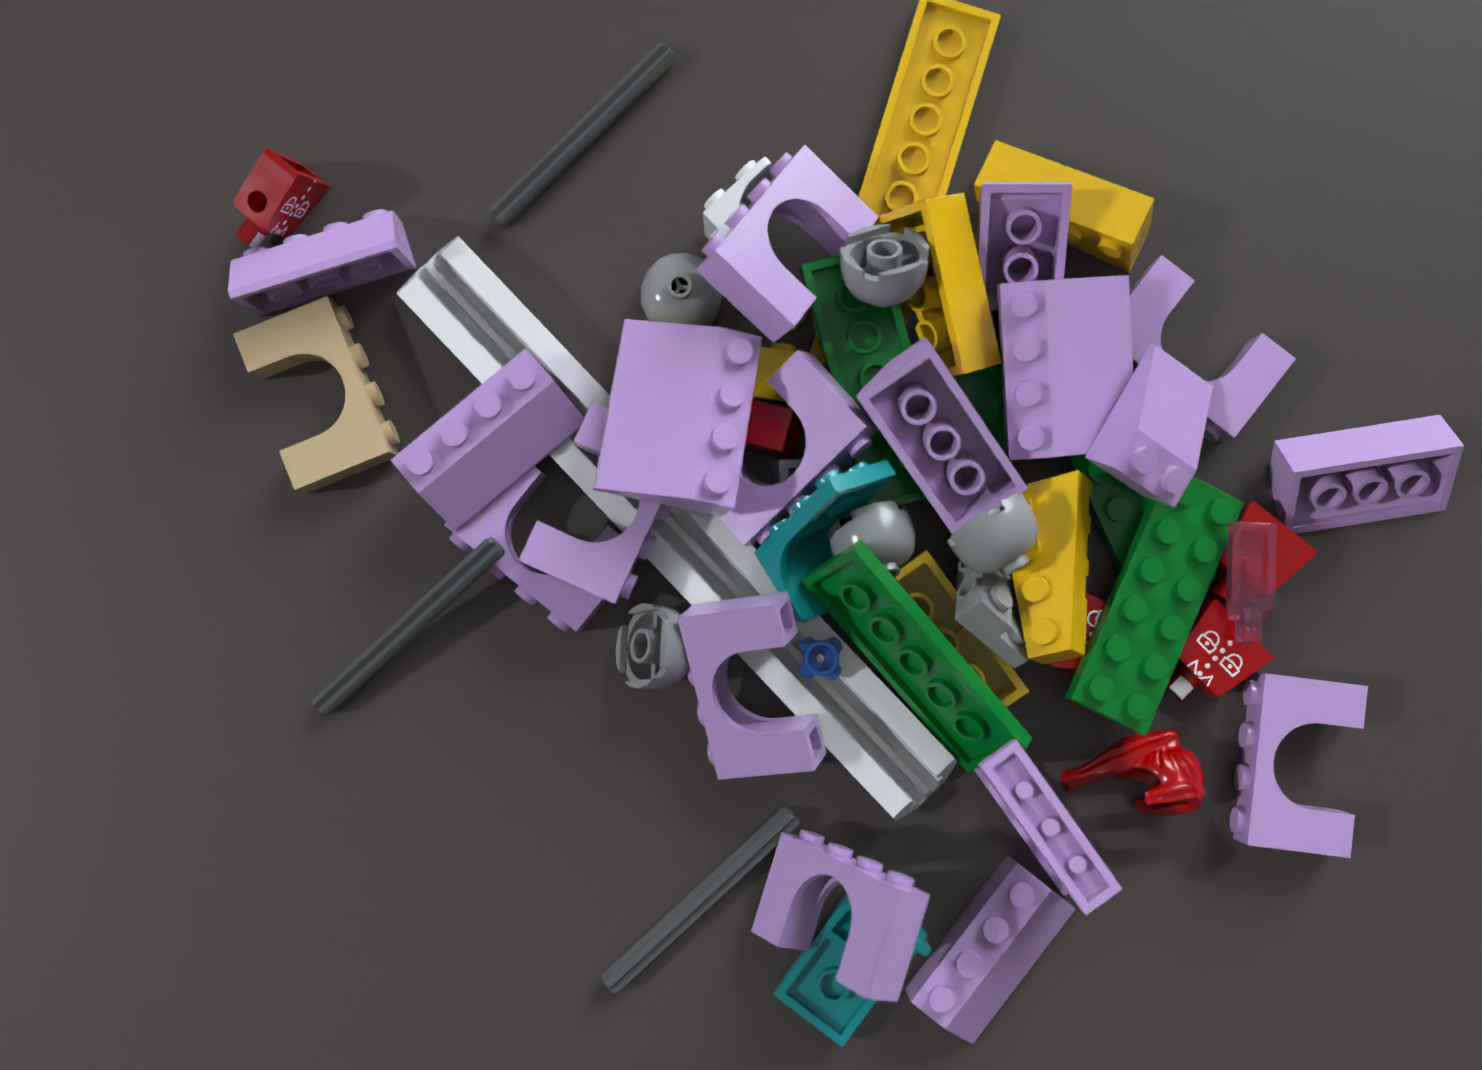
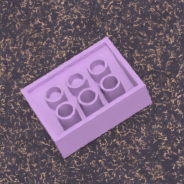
[996,275,1133,460]
[593,319,762,516]

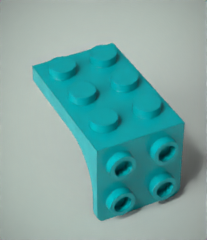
[754,460,896,623]
[773,892,932,1047]

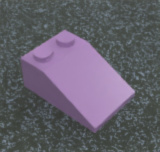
[975,182,1072,311]
[1085,344,1213,508]

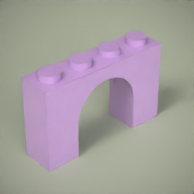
[696,145,878,343]
[1130,255,1296,443]
[719,350,878,546]
[518,402,671,605]
[444,467,640,633]
[677,591,826,780]
[1230,672,1368,858]
[751,829,930,1002]

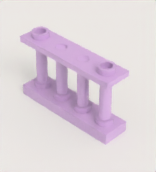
[974,739,1122,915]

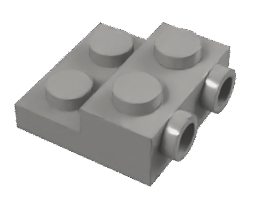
[955,561,1028,669]

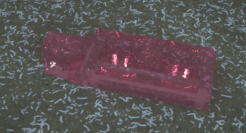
[1226,521,1277,643]

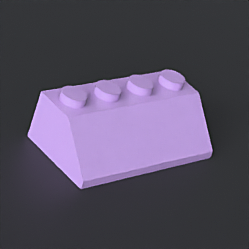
[228,209,416,317]
[856,337,1028,534]
[391,348,584,531]
[1269,415,1464,534]
[905,855,1076,1044]

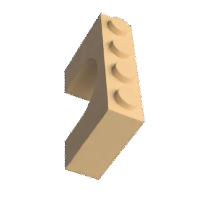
[233,296,400,494]

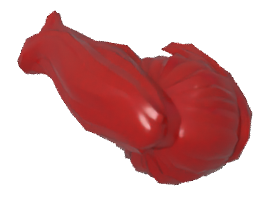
[1060,729,1206,816]

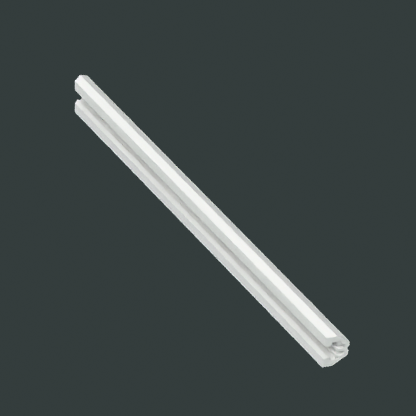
[396,236,957,821]

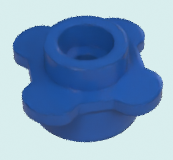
[799,636,842,680]

